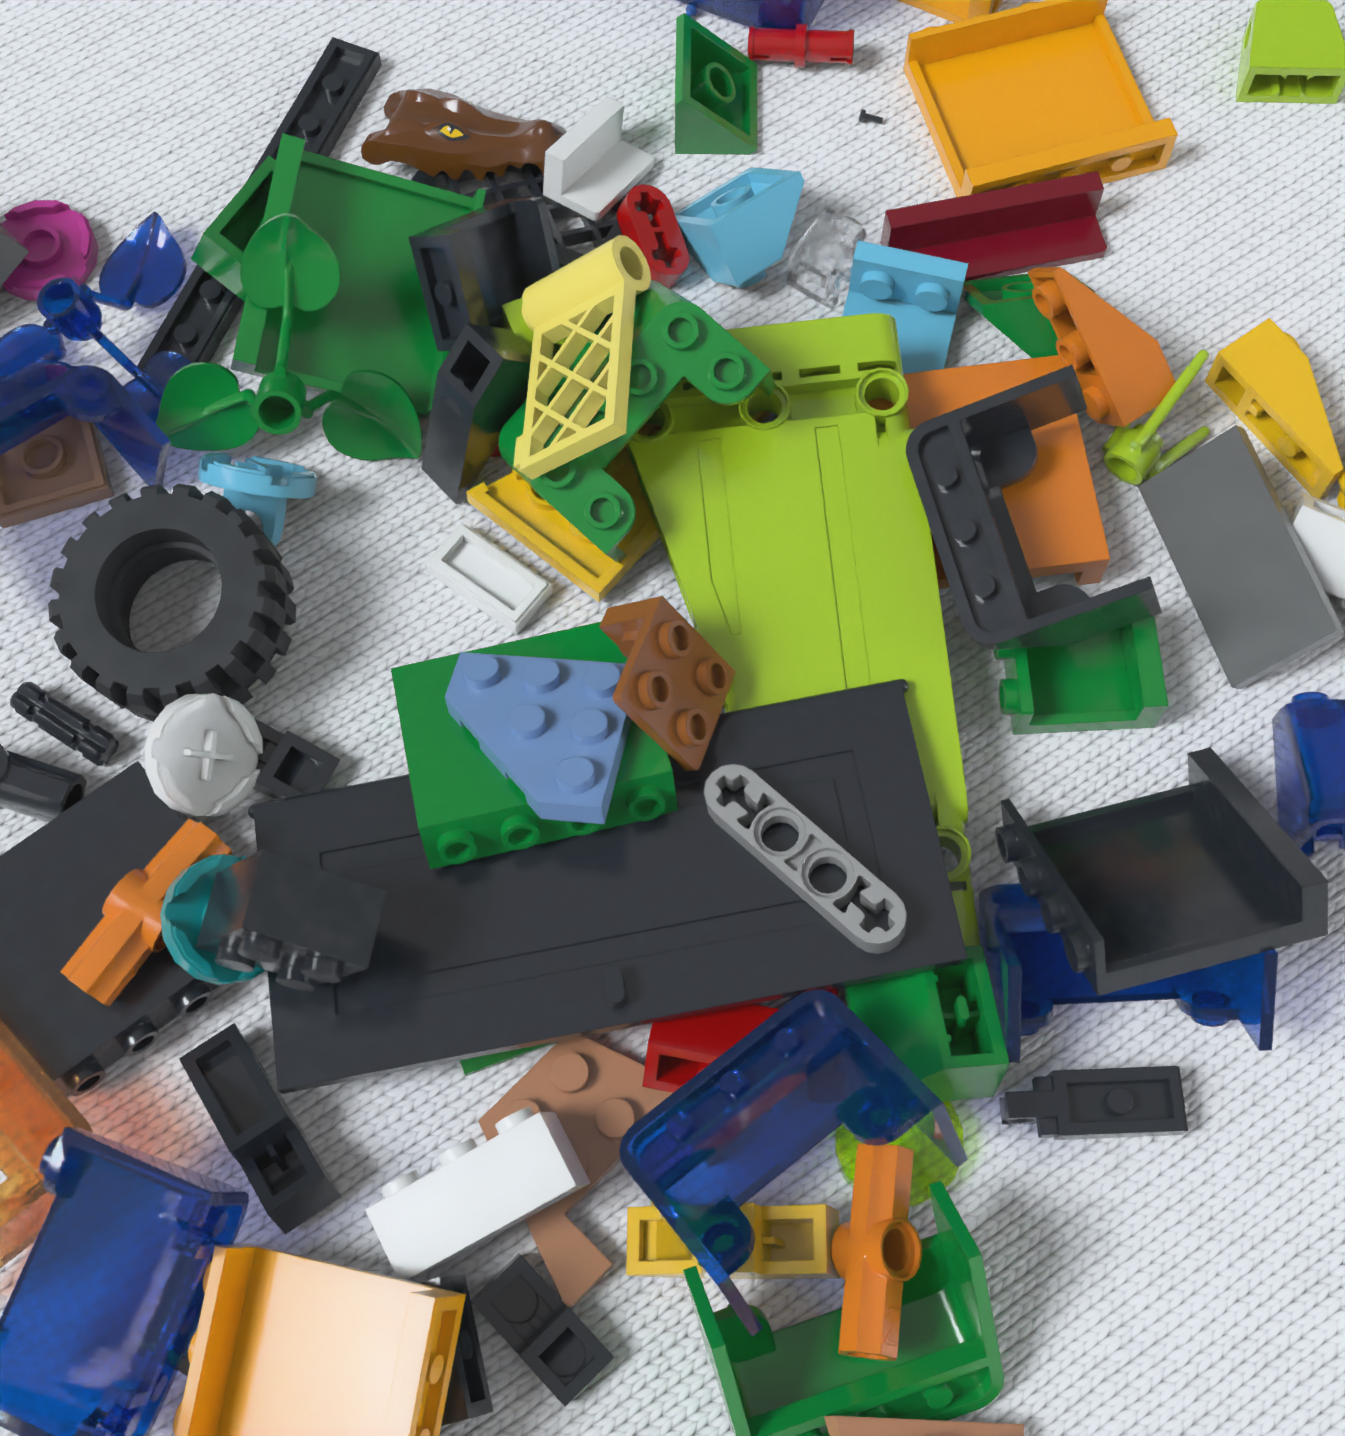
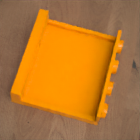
[903,0,1178,197]

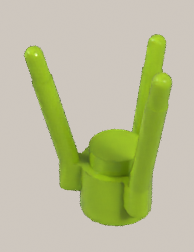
[1102,349,1210,485]

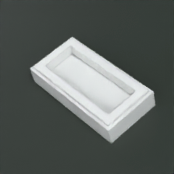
[425,522,553,635]

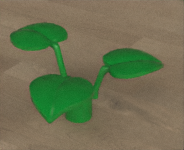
[152,213,422,461]

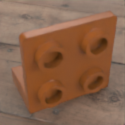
[599,596,736,771]

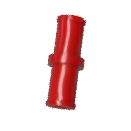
[748,24,855,68]

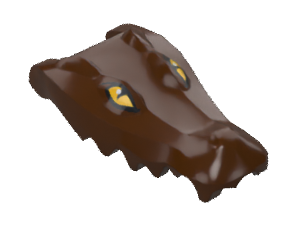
[361,88,567,181]

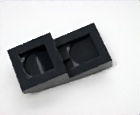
[253,718,341,800]
[471,1253,614,1407]

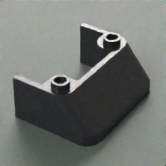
[906,364,1162,650]

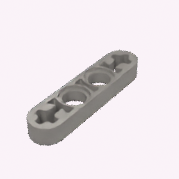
[704,764,907,954]

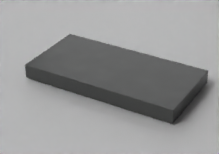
[1138,425,1345,689]

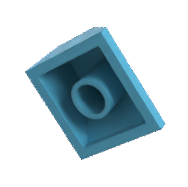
[674,167,804,288]

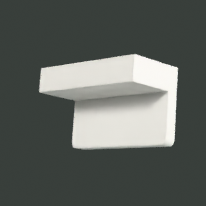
[543,96,654,221]

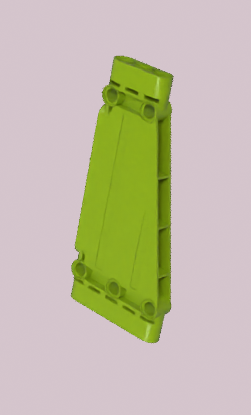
[626,313,981,946]

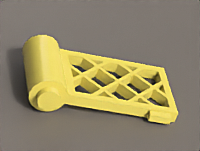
[513,235,651,480]

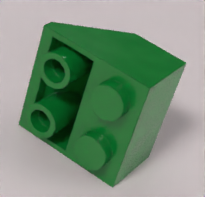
[845,945,1010,1108]

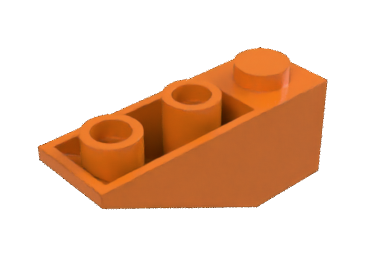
[1028,267,1176,427]

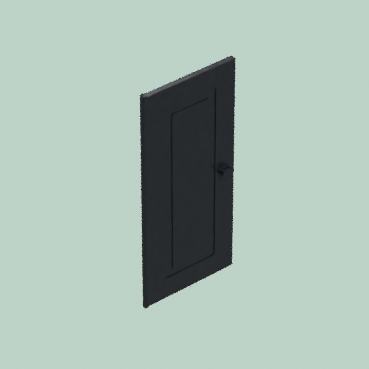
[248,679,968,1094]

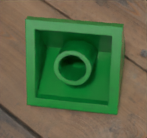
[675,13,757,155]

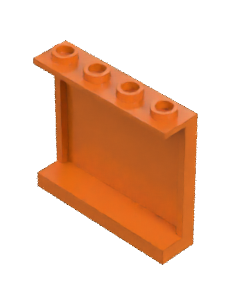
[868,355,1110,589]

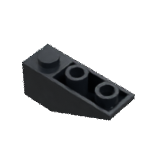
[421,323,532,504]

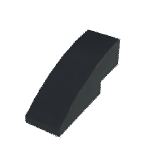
[179,1023,342,1235]

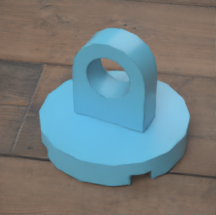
[197,453,318,546]

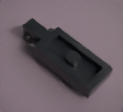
[999,1066,1188,1140]

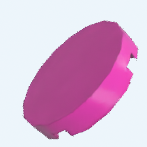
[1,200,99,301]

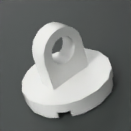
[143,693,263,816]

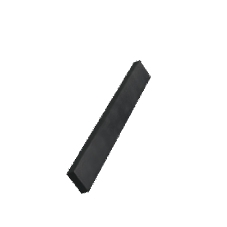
[135,37,382,389]

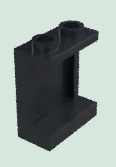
[408,197,560,351]

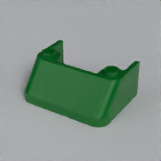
[683,1181,1004,1436]

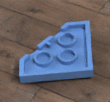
[445,652,632,824]

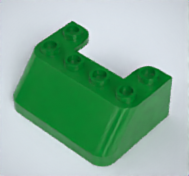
[499,279,776,564]

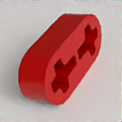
[617,184,689,288]

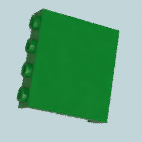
[231,133,486,420]
[391,621,678,869]

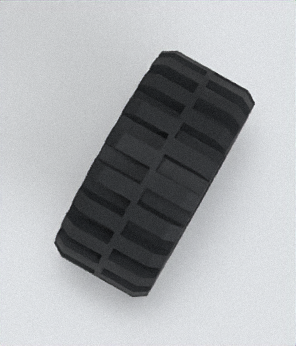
[48,484,296,722]

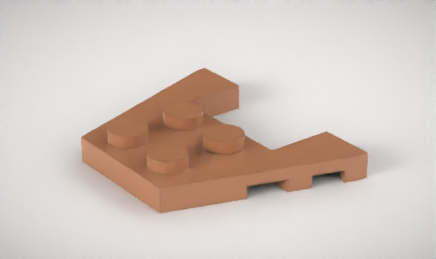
[478,1036,750,1310]

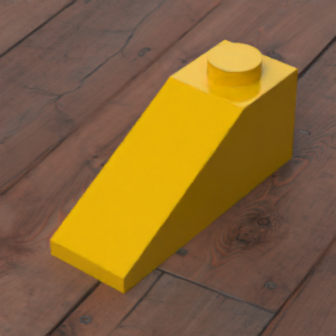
[1204,318,1343,499]

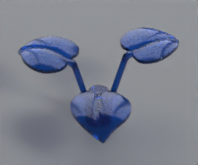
[0,211,192,440]

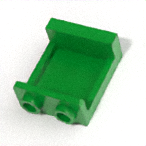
[993,616,1168,735]

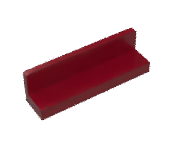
[880,171,1107,281]

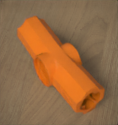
[60,819,233,1007]

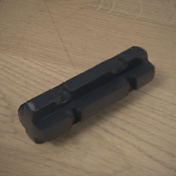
[10,682,119,766]

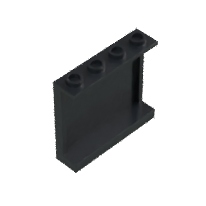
[995,747,1328,996]
[0,761,220,1099]

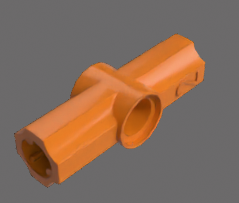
[831,1142,922,1361]

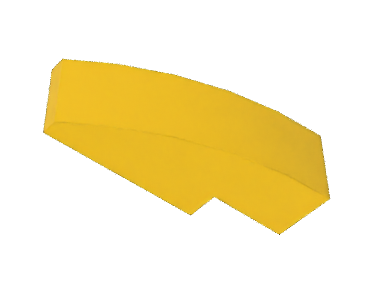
[626,1203,841,1279]

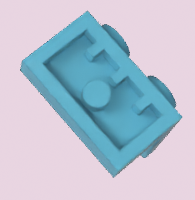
[842,240,968,374]

